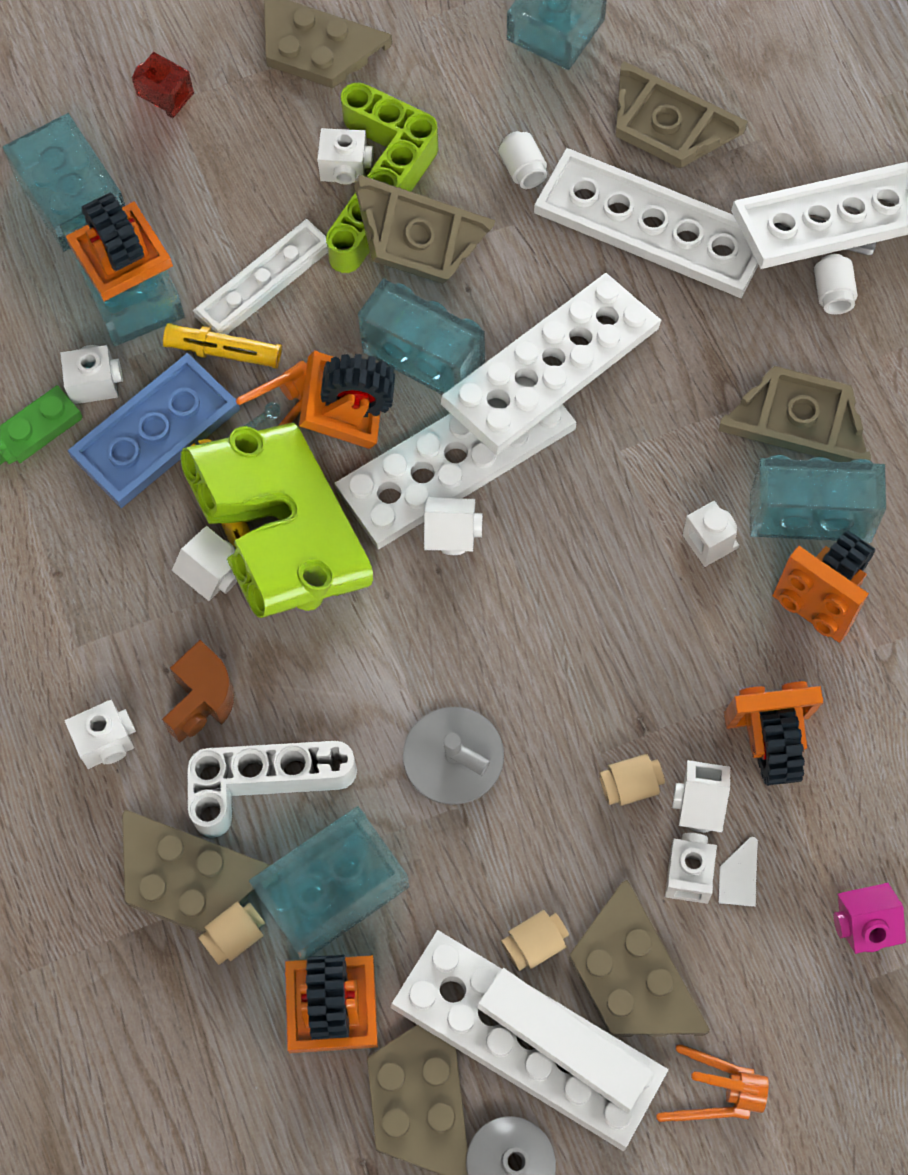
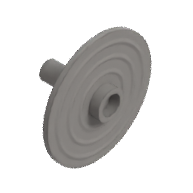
[403,707,504,805]

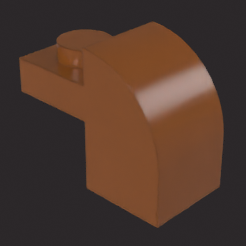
[162,640,234,743]

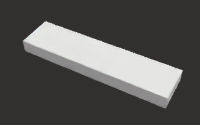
[193,219,328,335]
[477,968,654,1113]

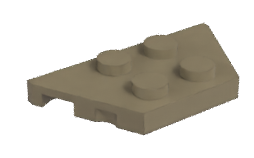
[264,0,392,88]
[616,61,748,168]
[354,175,495,284]
[718,366,871,470]
[122,809,277,934]
[569,880,710,1037]
[367,1025,468,1175]

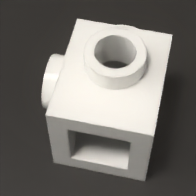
[317,128,374,185]
[60,345,123,405]
[424,498,483,555]
[172,526,237,601]
[64,700,136,769]
[672,760,730,833]

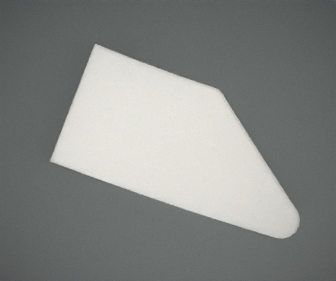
[719,837,758,907]

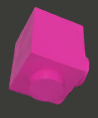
[833,883,906,954]

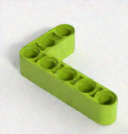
[326,82,439,273]

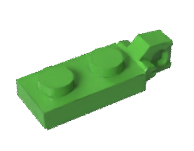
[0,385,83,465]

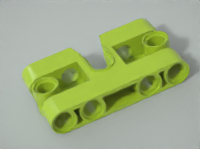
[180,423,373,618]

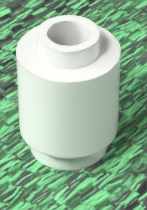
[498,131,547,189]
[814,254,858,314]

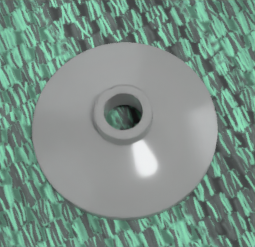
[466,1116,556,1175]

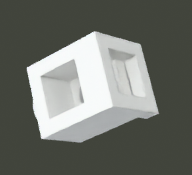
[683,501,739,567]
[665,833,717,904]

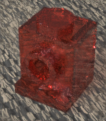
[132,52,194,119]

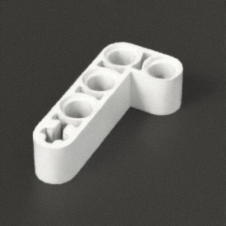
[188,741,357,838]

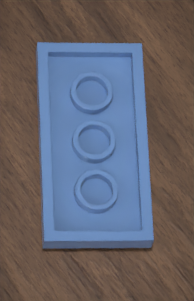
[68,353,240,508]

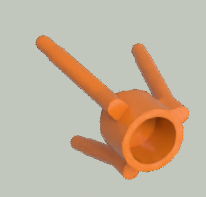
[236,361,307,426]
[656,1044,769,1122]

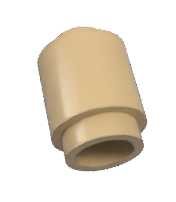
[599,754,665,806]
[198,901,265,965]
[501,910,569,971]

